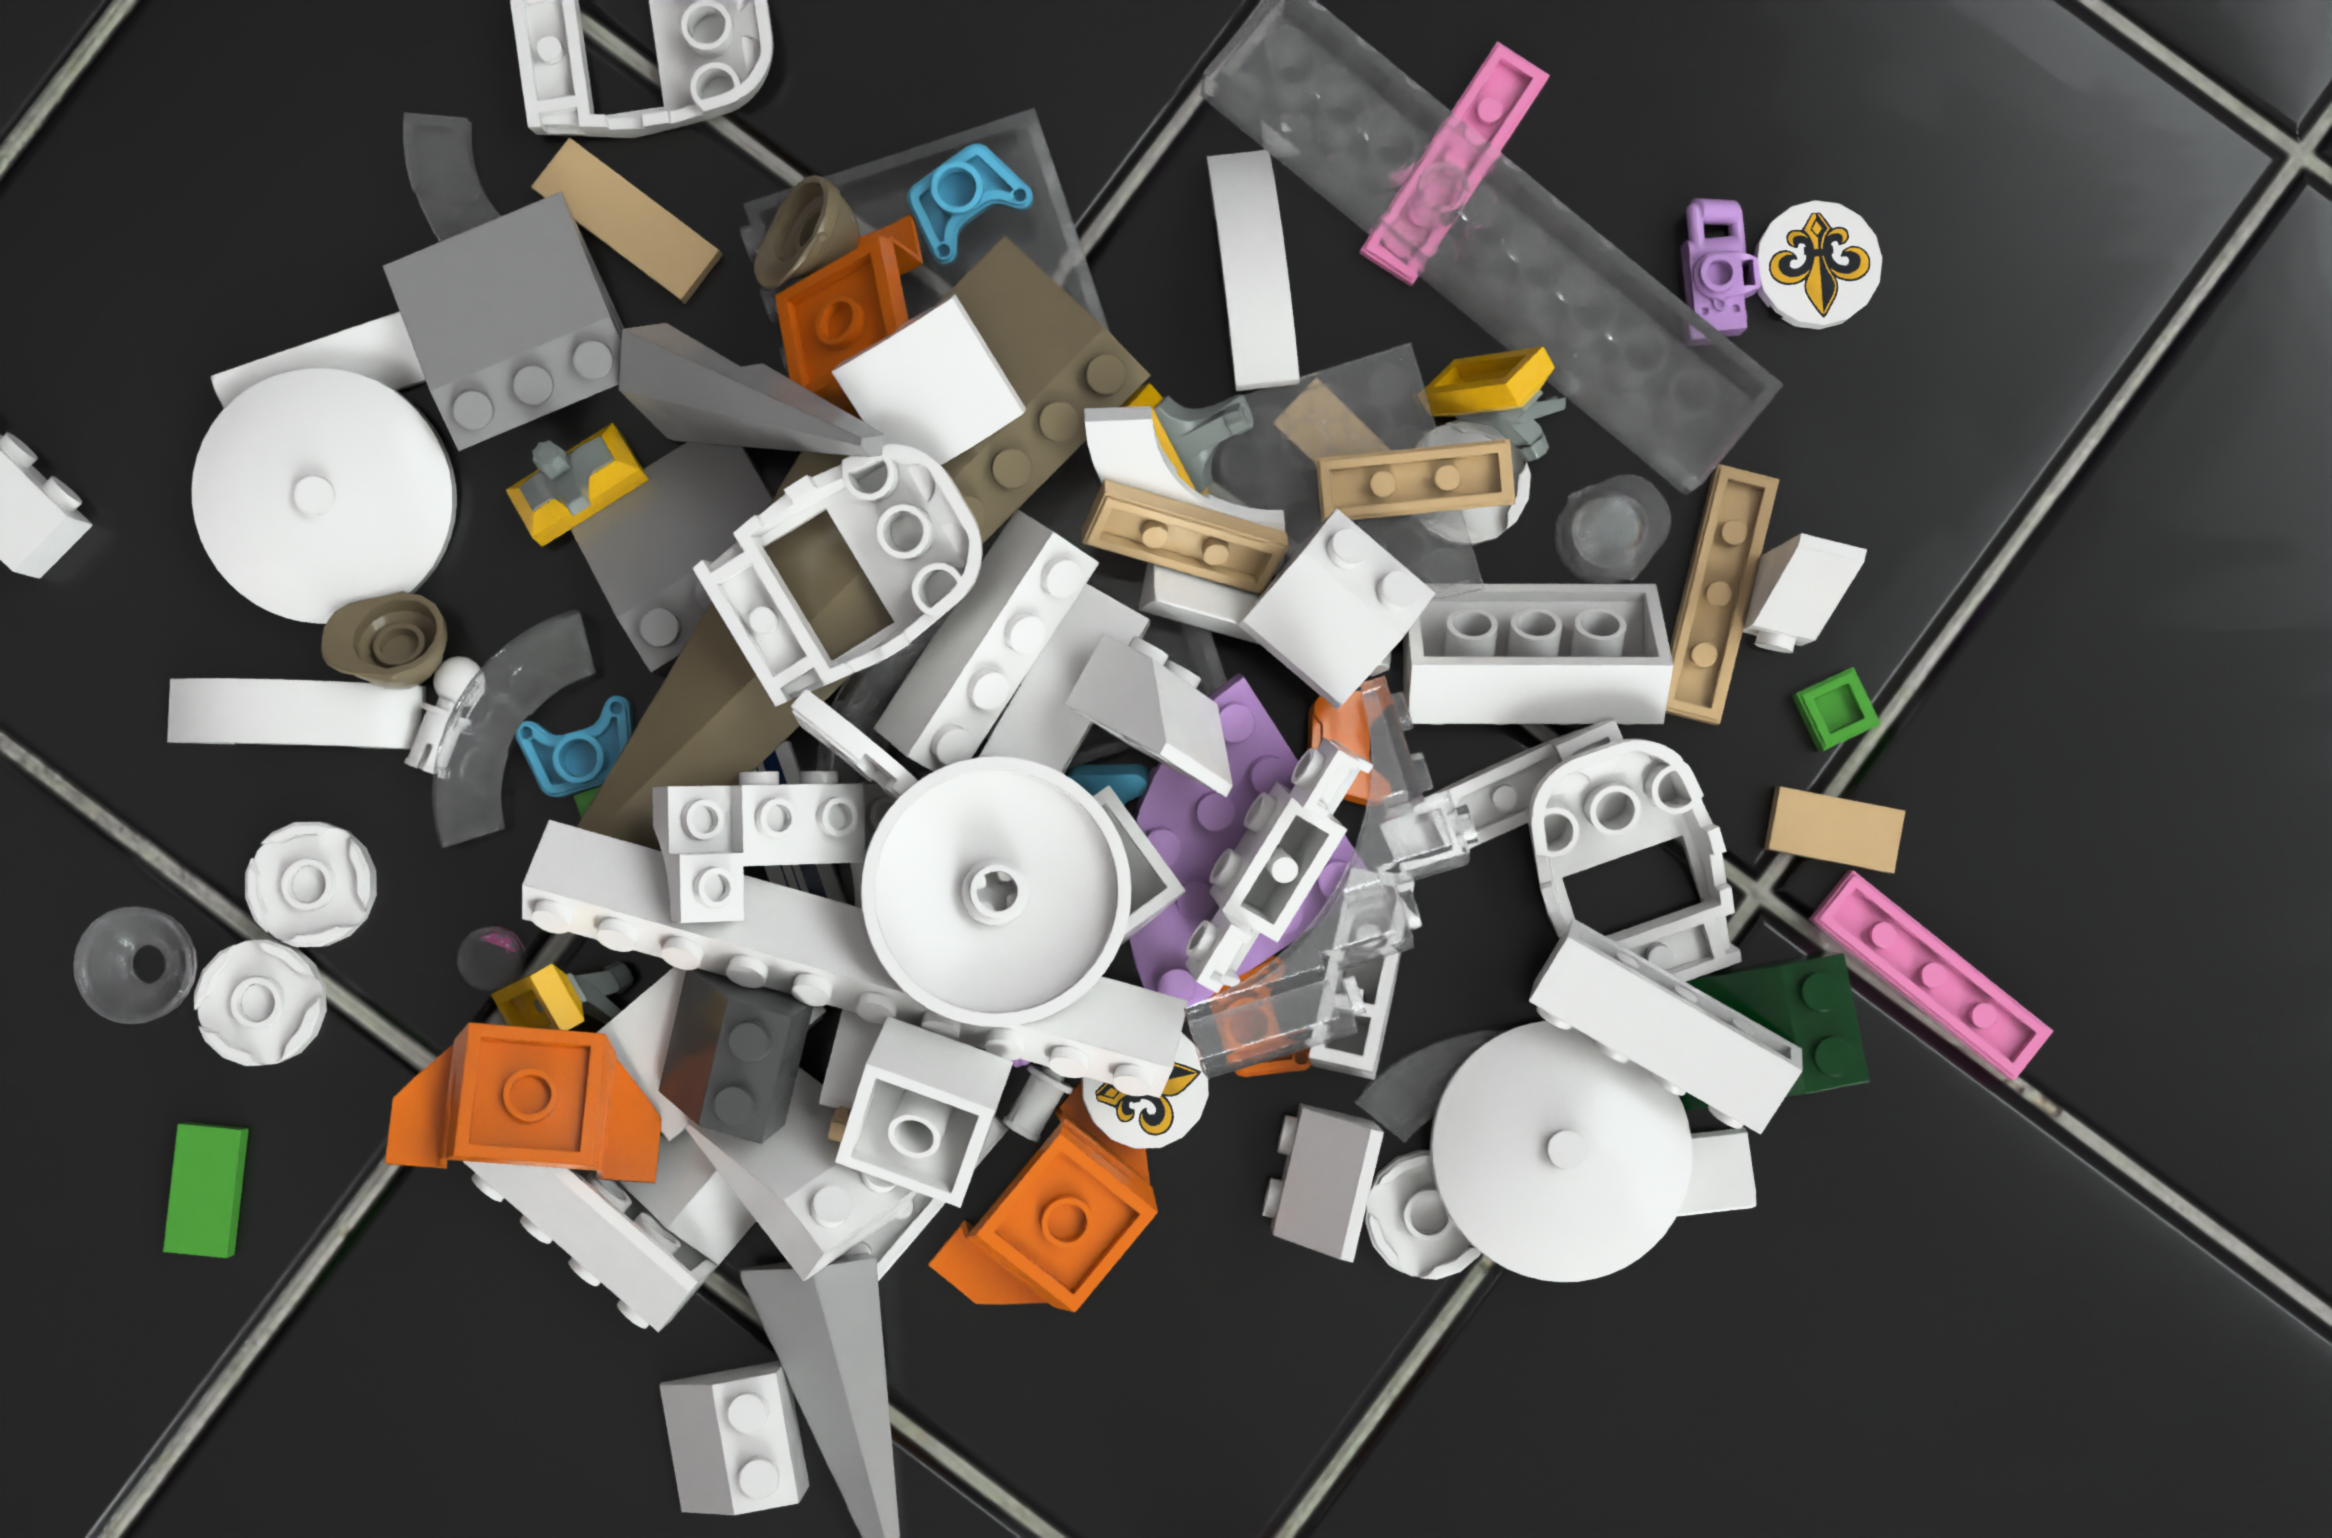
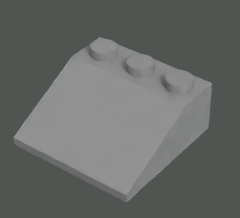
[383,191,624,451]
[570,442,774,679]

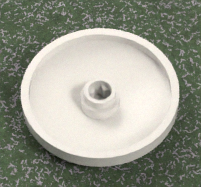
[191,368,457,624]
[860,756,1132,1027]
[1430,1021,1692,1282]

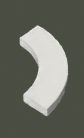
[1084,406,1285,575]
[791,688,918,804]

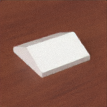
[621,1129,756,1265]

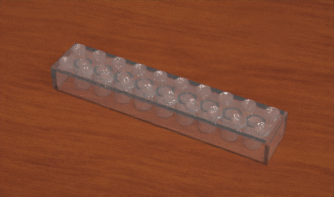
[1200,0,1784,495]

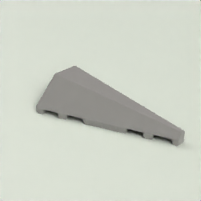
[619,323,884,457]
[739,1253,900,1538]

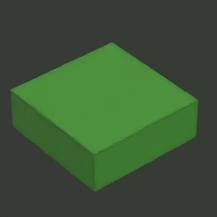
[1791,667,1881,752]

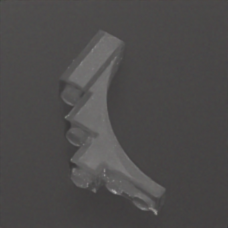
[1184,676,1478,1079]

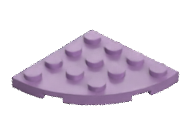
[1128,673,1369,1013]

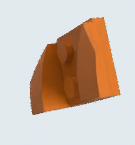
[775,214,923,421]
[385,1022,662,1184]
[928,1080,1158,1312]

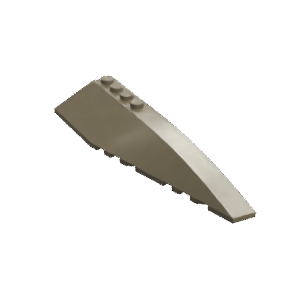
[577,236,1151,851]

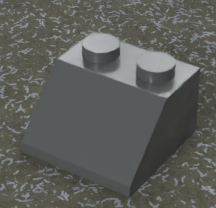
[658,968,813,1144]

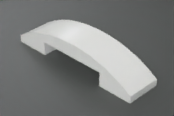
[1206,149,1300,391]
[167,678,426,749]
[1378,718,1623,881]

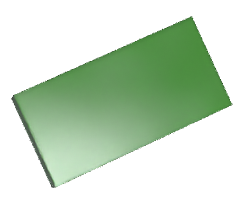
[163,1122,249,1258]

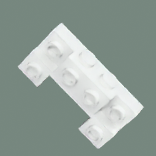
[1185,737,1374,994]
[652,771,893,923]

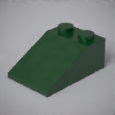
[1679,951,1870,1111]

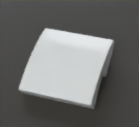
[832,294,1026,465]

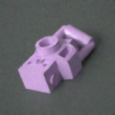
[1680,198,1761,340]

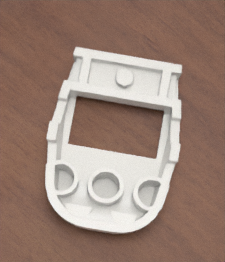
[510,0,774,138]
[692,444,983,707]
[1528,739,1742,982]

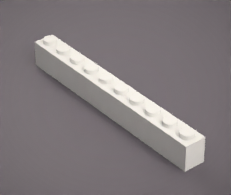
[522,820,1188,1098]

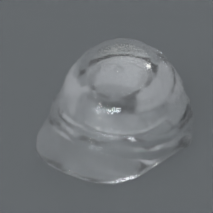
[1554,474,1671,584]

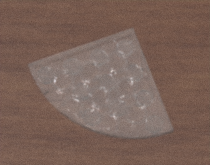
[1204,342,1485,599]

